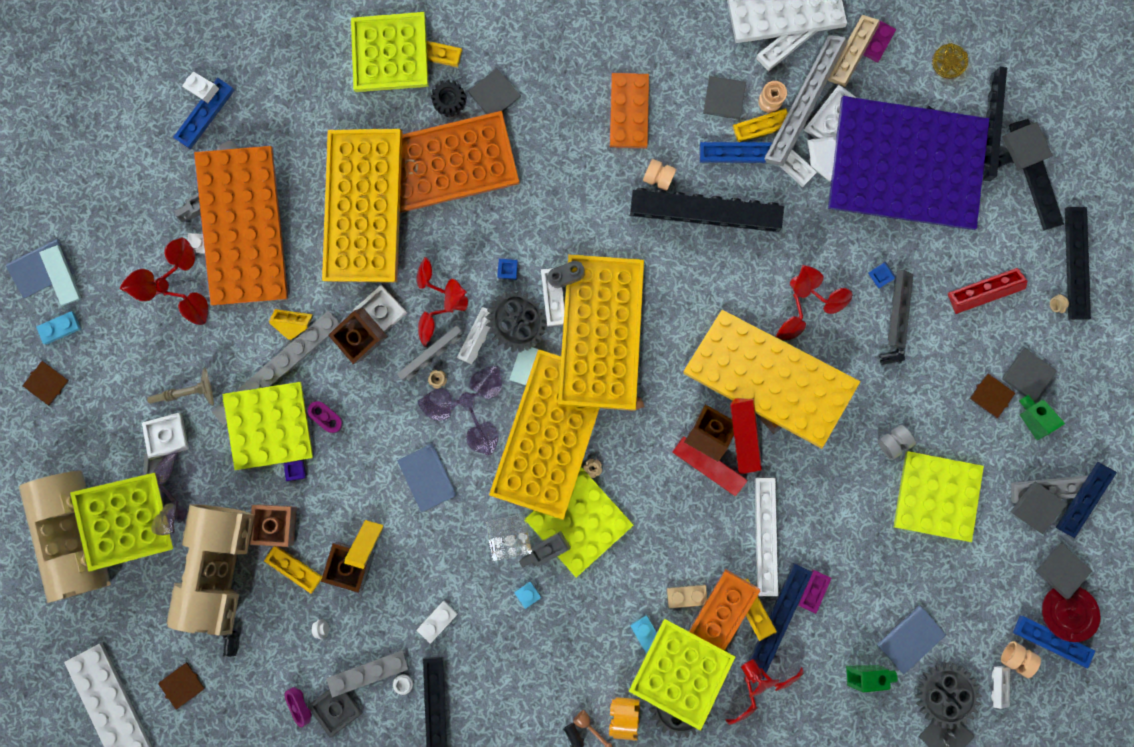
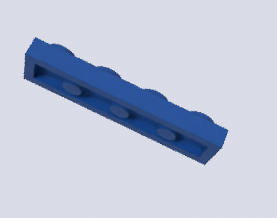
[173,77,235,150]
[699,142,773,163]
[1013,615,1095,669]

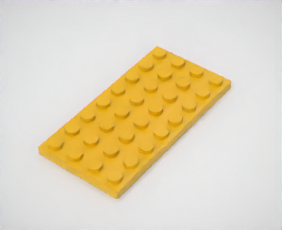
[322,129,403,283]
[558,254,644,411]
[683,310,861,449]
[489,349,600,520]

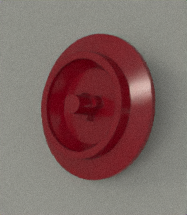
[1042,587,1101,642]

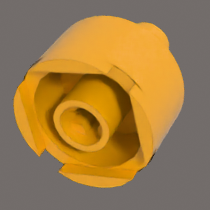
[609,697,640,741]

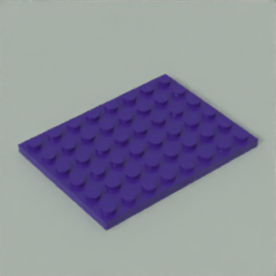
[828,96,989,230]

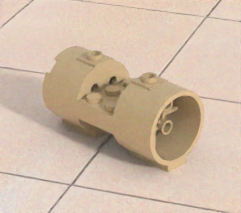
[19,471,111,603]
[167,504,254,636]

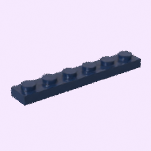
[749,563,813,680]

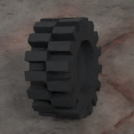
[431,80,466,117]

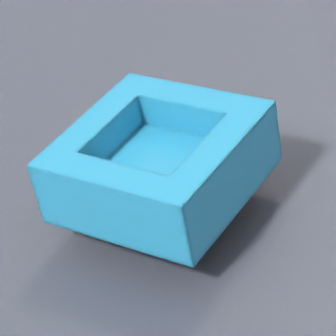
[514,581,541,609]

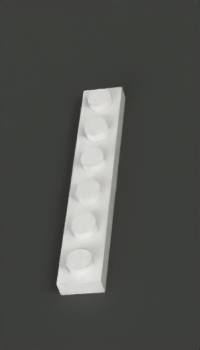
[755,478,778,596]

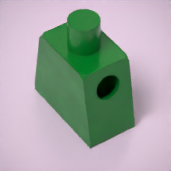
[1019,394,1065,441]
[846,665,898,693]

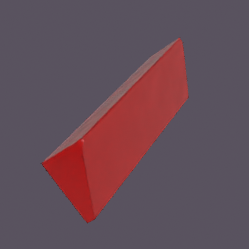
[947,268,1028,314]
[731,398,762,474]
[672,436,748,496]

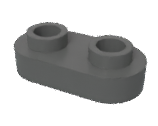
[547,261,585,288]

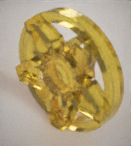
[932,43,968,79]

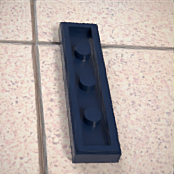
[1056,462,1117,538]

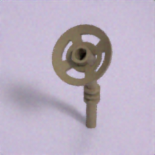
[147,368,214,406]

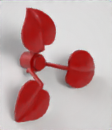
[120,237,208,325]
[416,257,468,347]
[775,265,853,341]
[725,659,804,725]

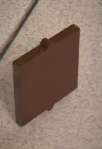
[22,361,69,406]
[969,373,1015,418]
[158,662,205,710]

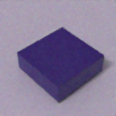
[283,459,306,481]

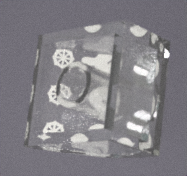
[485,512,532,561]

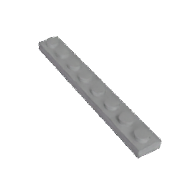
[764,35,847,166]
[212,311,340,426]

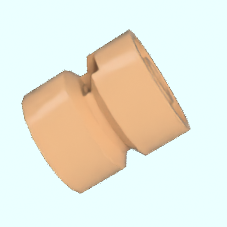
[758,81,787,113]
[643,158,677,191]
[1001,641,1041,678]

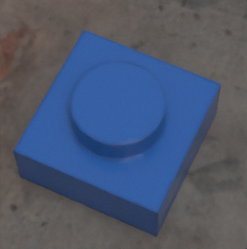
[497,259,518,280]
[868,261,896,289]

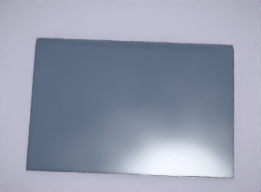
[6,239,75,299]
[397,443,457,513]
[877,605,946,675]

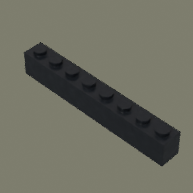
[629,188,784,232]

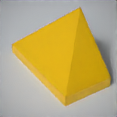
[269,309,312,340]

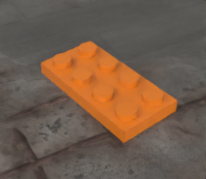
[610,73,649,148]
[688,569,760,651]

